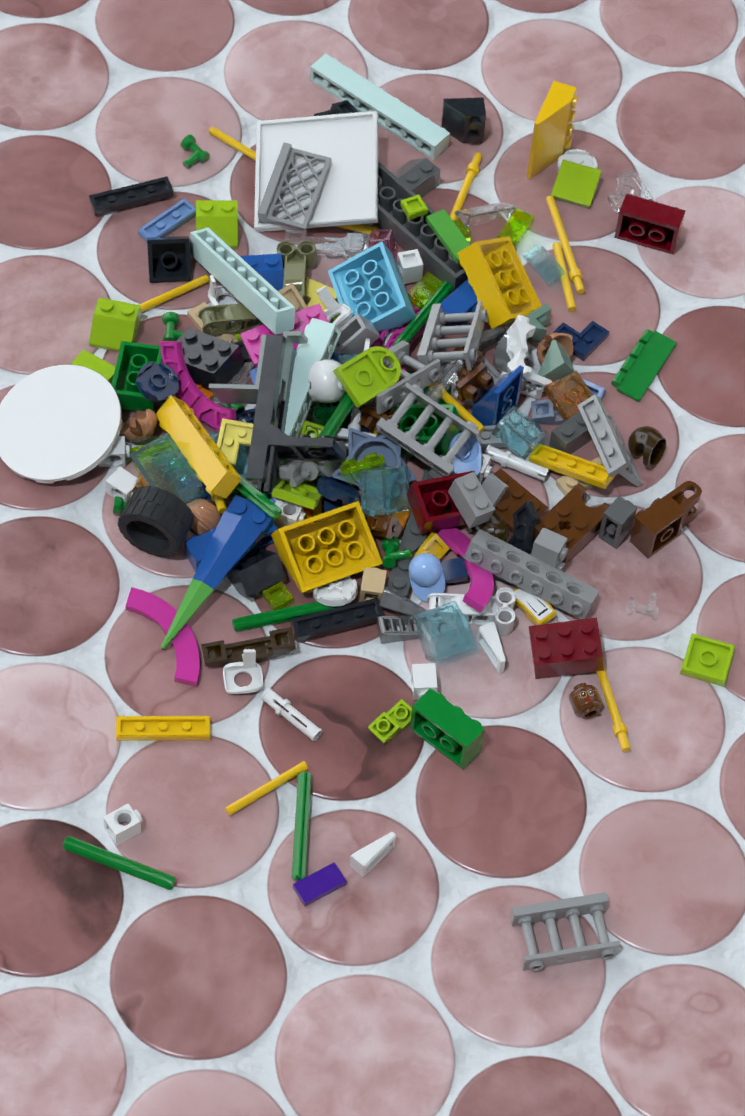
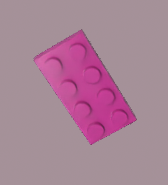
[240,304,329,368]

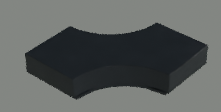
[508,501,540,554]

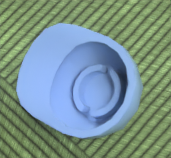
[449,433,482,475]
[409,553,445,602]

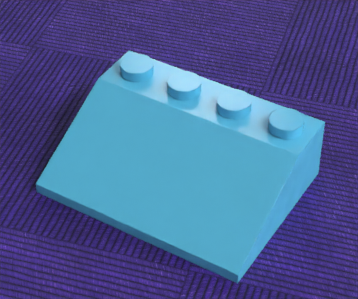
[328,241,416,332]

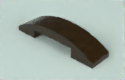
[201,627,296,667]

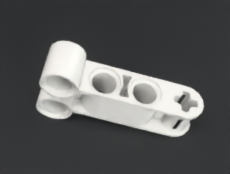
[426,587,516,636]

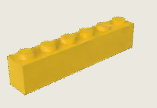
[156,395,242,499]

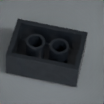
[177,328,245,388]

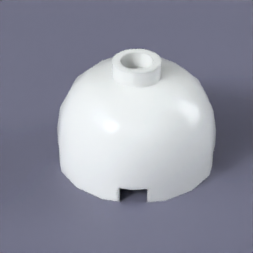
[308,359,346,403]

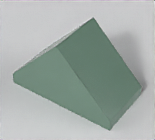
[538,340,575,386]

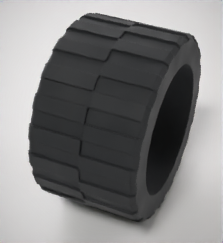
[118,486,194,557]

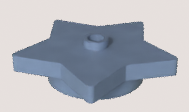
[332,428,416,509]

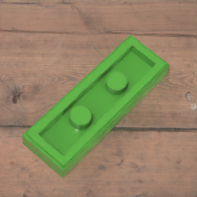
[426,209,470,264]

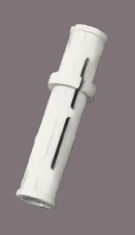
[485,445,549,482]
[261,688,323,742]

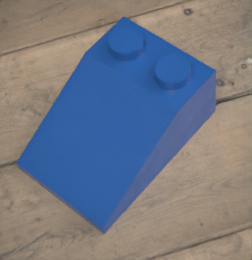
[471,365,524,426]

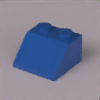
[240,253,284,291]

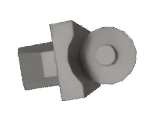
[280,460,319,487]

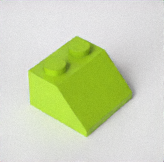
[196,200,238,248]
[89,297,141,352]

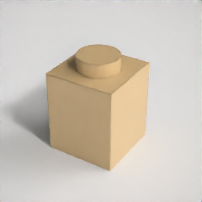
[360,567,387,603]

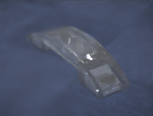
[284,230,368,259]

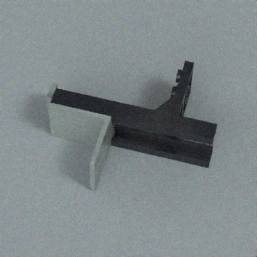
[209,331,345,493]

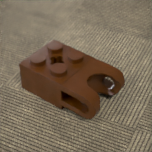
[630,481,702,559]
[532,484,610,566]

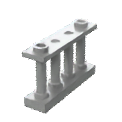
[417,301,488,370]
[374,340,441,415]
[376,383,480,476]
[510,892,620,971]

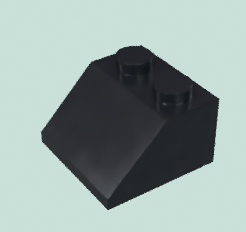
[441,97,486,144]
[147,236,191,282]
[227,548,286,598]

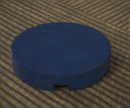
[136,362,179,403]
[316,477,359,505]

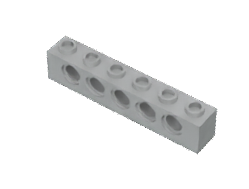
[464,529,599,619]

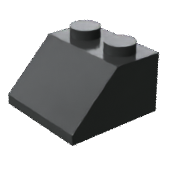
[392,158,441,198]

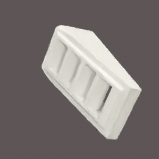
[477,621,506,674]
[350,832,396,877]

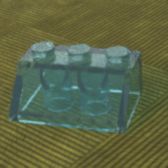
[130,433,205,504]

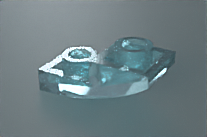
[523,243,565,286]

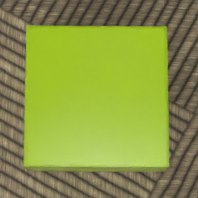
[400,195,428,220]

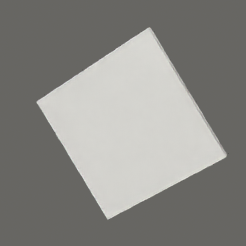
[254,111,378,232]

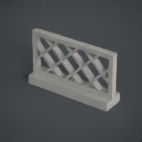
[258,142,331,231]
[577,394,643,487]

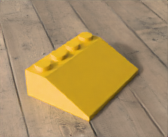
[527,81,579,179]
[457,236,541,329]
[271,501,382,593]

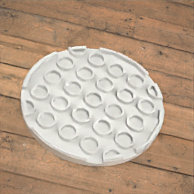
[0,365,122,483]

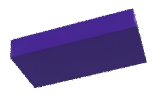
[293,862,347,906]

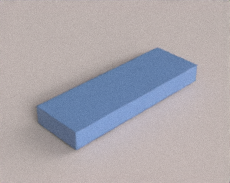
[138,198,196,242]

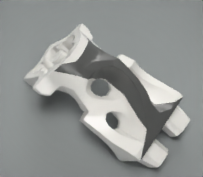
[493,315,553,399]

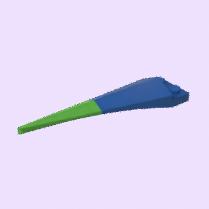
[161,495,274,650]

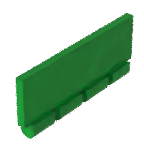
[611,329,677,402]

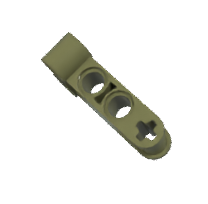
[276,240,318,303]
[198,303,264,335]

